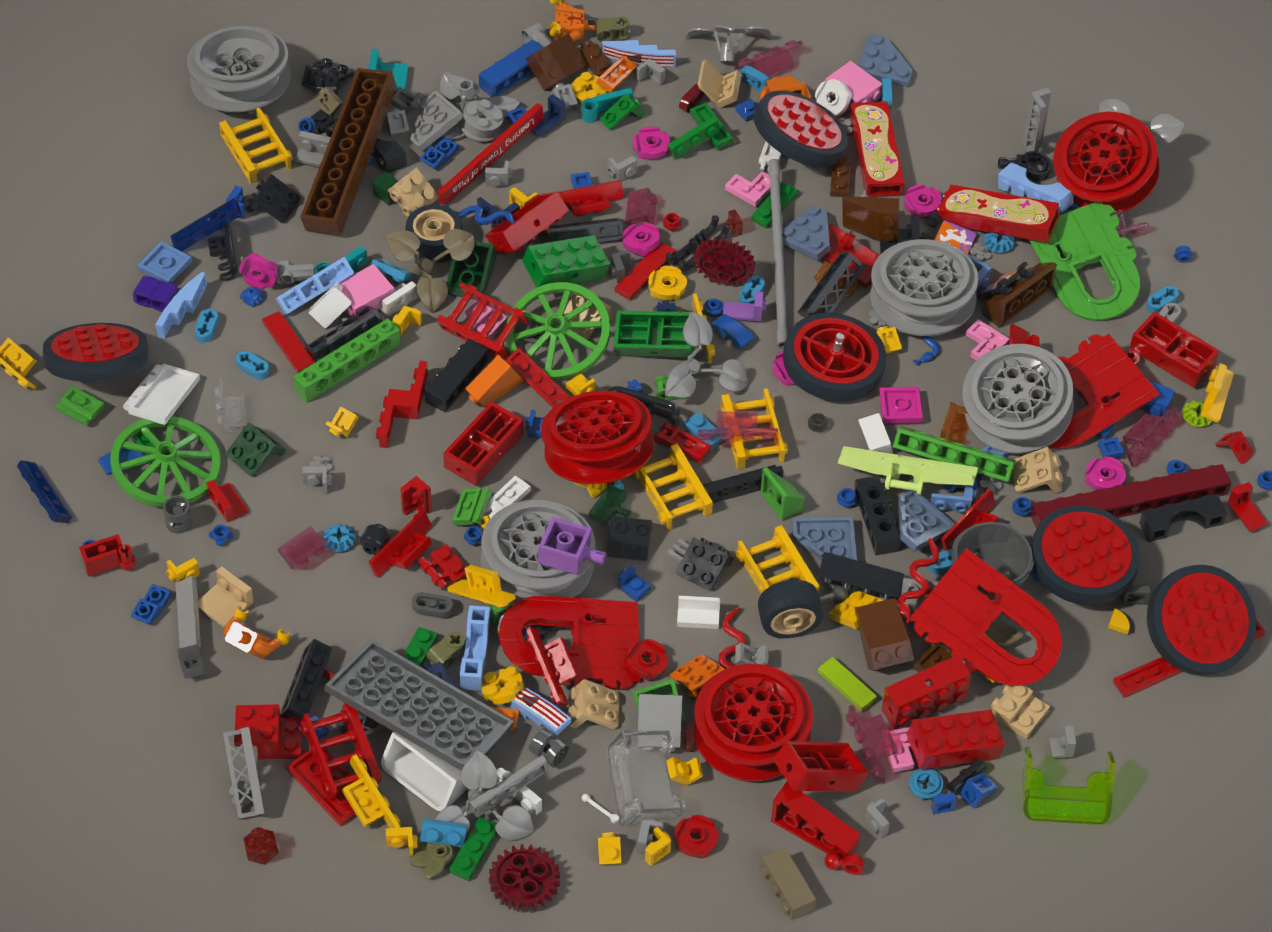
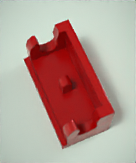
[400,475,432,519]

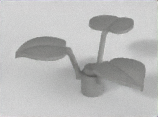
[685,25,771,64]
[440,72,520,140]
[1099,99,1184,173]
[665,312,748,398]
[435,750,534,840]

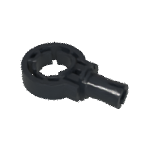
[998,151,1052,181]

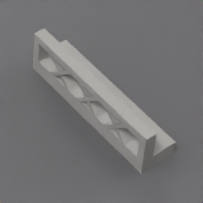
[1022,87,1051,152]
[223,727,264,819]

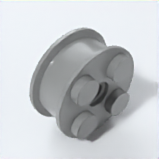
[460,99,503,142]

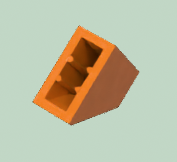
[465,355,524,408]

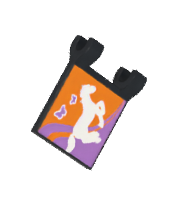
[920,211,978,254]
[976,262,1033,299]

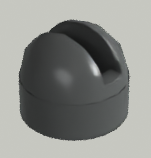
[833,585,848,602]

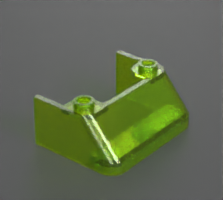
[1022,747,1115,824]

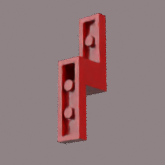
[376,361,428,448]

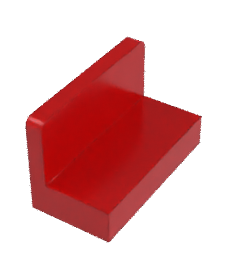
[206,480,248,522]

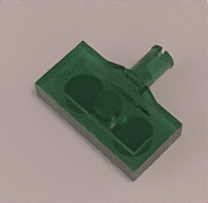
[589,485,631,525]

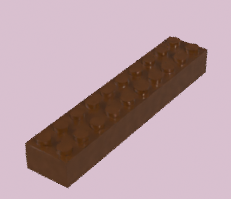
[300,68,397,235]

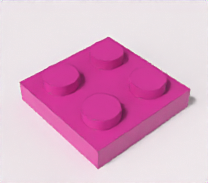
[879,387,923,424]

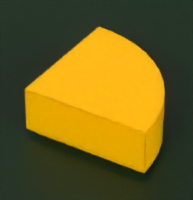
[1108,609,1130,635]

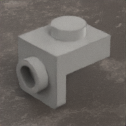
[637,58,665,86]
[607,156,637,181]
[485,161,512,186]
[735,642,769,665]
[865,798,889,838]

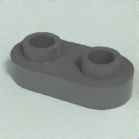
[412,592,453,618]

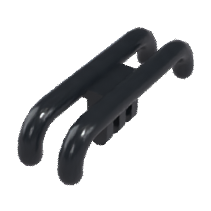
[208,212,237,281]
[666,215,730,272]
[607,386,680,428]

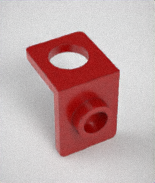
[1215,431,1254,464]

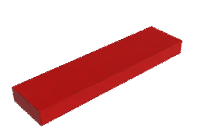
[615,241,676,300]
[262,311,315,374]
[505,348,570,408]

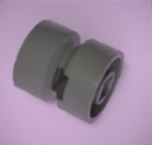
[163,495,192,534]
[529,728,570,768]

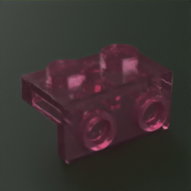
[625,187,658,226]
[278,526,328,569]

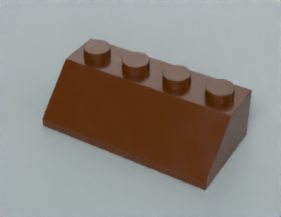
[983,262,1057,328]

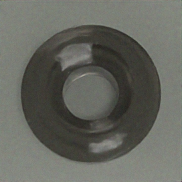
[808,413,828,432]

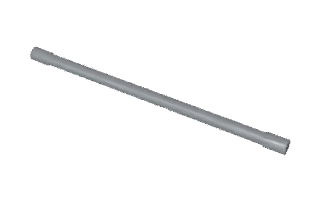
[768,159,788,349]

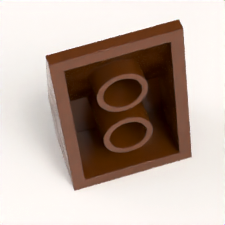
[526,34,587,90]
[842,196,900,242]
[854,598,914,670]

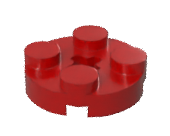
[625,639,668,681]
[674,815,718,859]

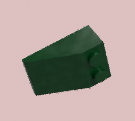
[446,241,498,299]

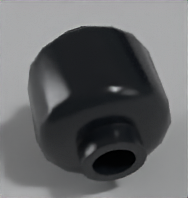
[360,523,390,554]

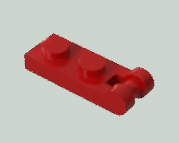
[653,422,711,463]

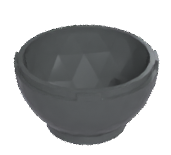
[951,522,1034,600]

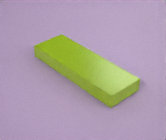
[817,657,877,712]

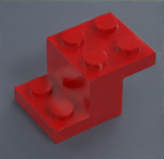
[234,704,303,760]

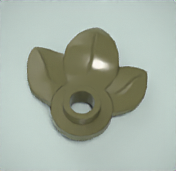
[411,842,453,879]

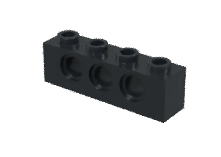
[854,475,903,556]

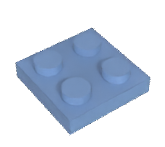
[137,241,192,283]

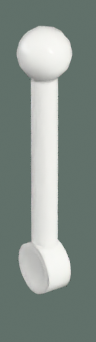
[582,794,619,824]

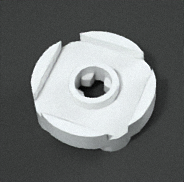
[815,79,852,116]

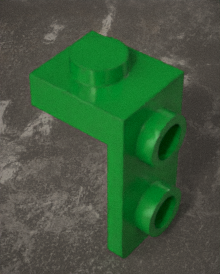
[600,93,645,131]

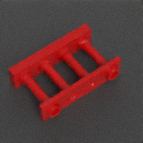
[436,283,528,360]
[300,703,382,800]

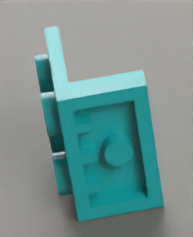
[368,49,409,92]

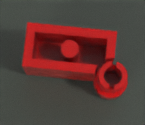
[79,534,136,577]

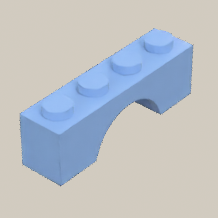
[998,162,1073,215]
[460,605,491,691]

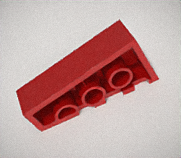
[771,781,861,859]

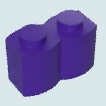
[133,276,179,312]

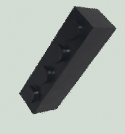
[424,339,489,412]
[818,552,904,599]

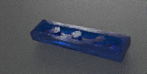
[170,198,242,252]
[17,460,73,523]

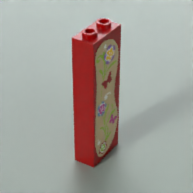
[850,101,905,197]
[937,184,1060,243]

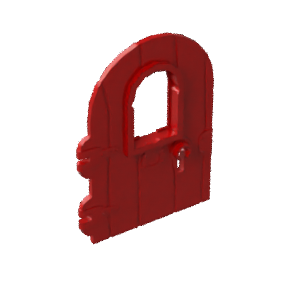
[1020,334,1160,449]
[910,548,1062,686]
[499,596,641,690]

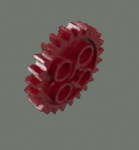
[693,237,756,287]
[489,844,560,912]

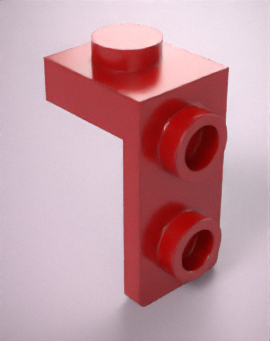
[1228,482,1267,532]

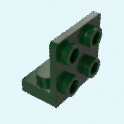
[225,422,286,477]

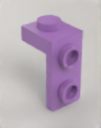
[723,291,767,322]

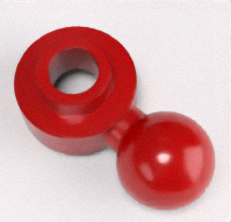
[824,852,865,875]

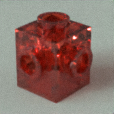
[243,827,279,865]

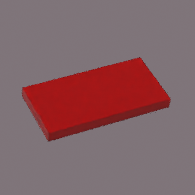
[821,224,880,288]
[286,748,356,827]

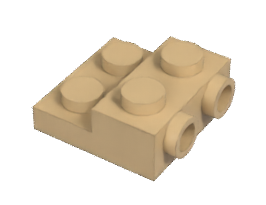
[388,167,439,217]
[991,685,1050,739]

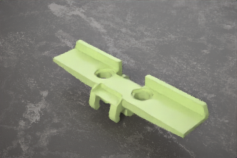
[838,446,978,495]

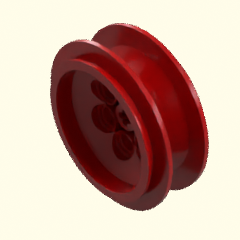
[1053,112,1160,215]
[541,391,654,484]
[693,664,813,782]

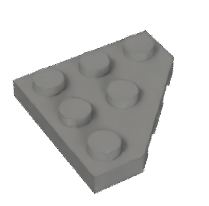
[410,91,464,151]

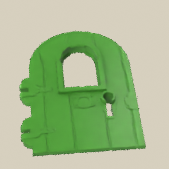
[1029,202,1140,321]

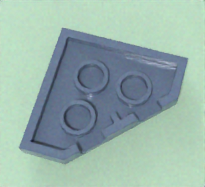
[858,34,913,88]
[782,205,831,261]
[898,490,955,552]
[792,517,857,560]

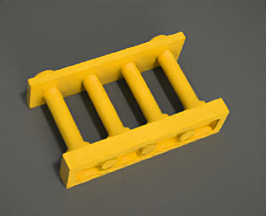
[219,108,293,184]
[721,388,788,469]
[633,444,713,531]
[736,525,819,593]

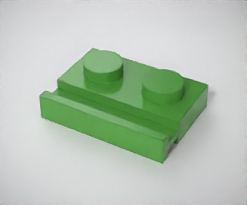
[55,386,105,426]
[452,488,492,526]

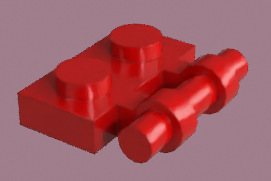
[418,544,467,590]

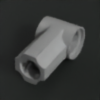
[521,23,552,48]
[277,260,314,286]

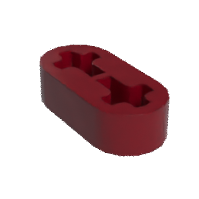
[679,83,705,113]

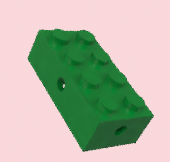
[522,235,611,288]
[613,311,695,357]

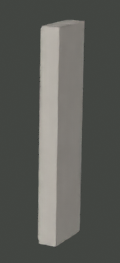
[175,575,201,648]
[470,755,548,817]

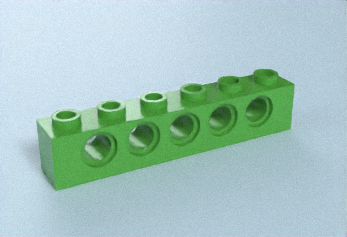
[293,318,401,403]
[893,426,1016,482]

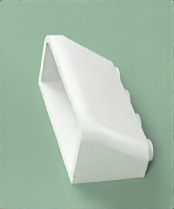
[381,732,468,811]

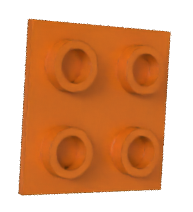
[669,654,724,698]

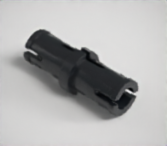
[947,759,987,795]

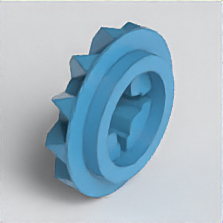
[984,232,1014,253]
[323,523,356,552]
[909,769,943,800]

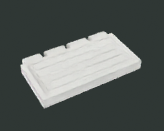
[123,364,200,425]

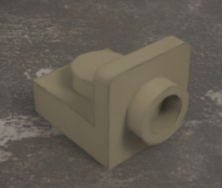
[315,86,343,116]

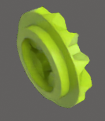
[1182,400,1212,427]

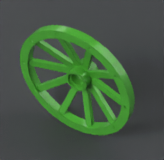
[506,282,611,380]
[110,416,221,507]

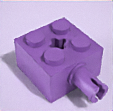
[538,517,606,575]

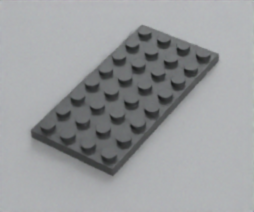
[324,639,514,771]

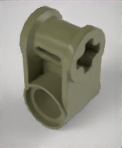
[595,16,630,42]
[426,631,465,670]

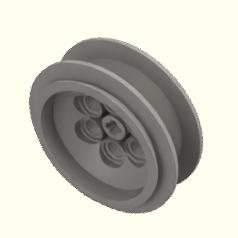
[187,26,291,112]
[870,239,978,336]
[963,344,1074,454]
[480,500,595,603]

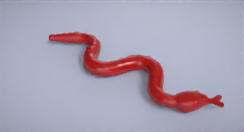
[899,538,939,623]
[718,607,746,669]

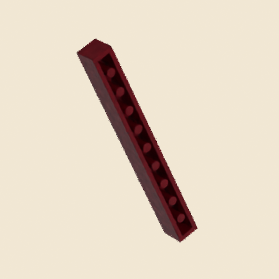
[1031,464,1231,529]

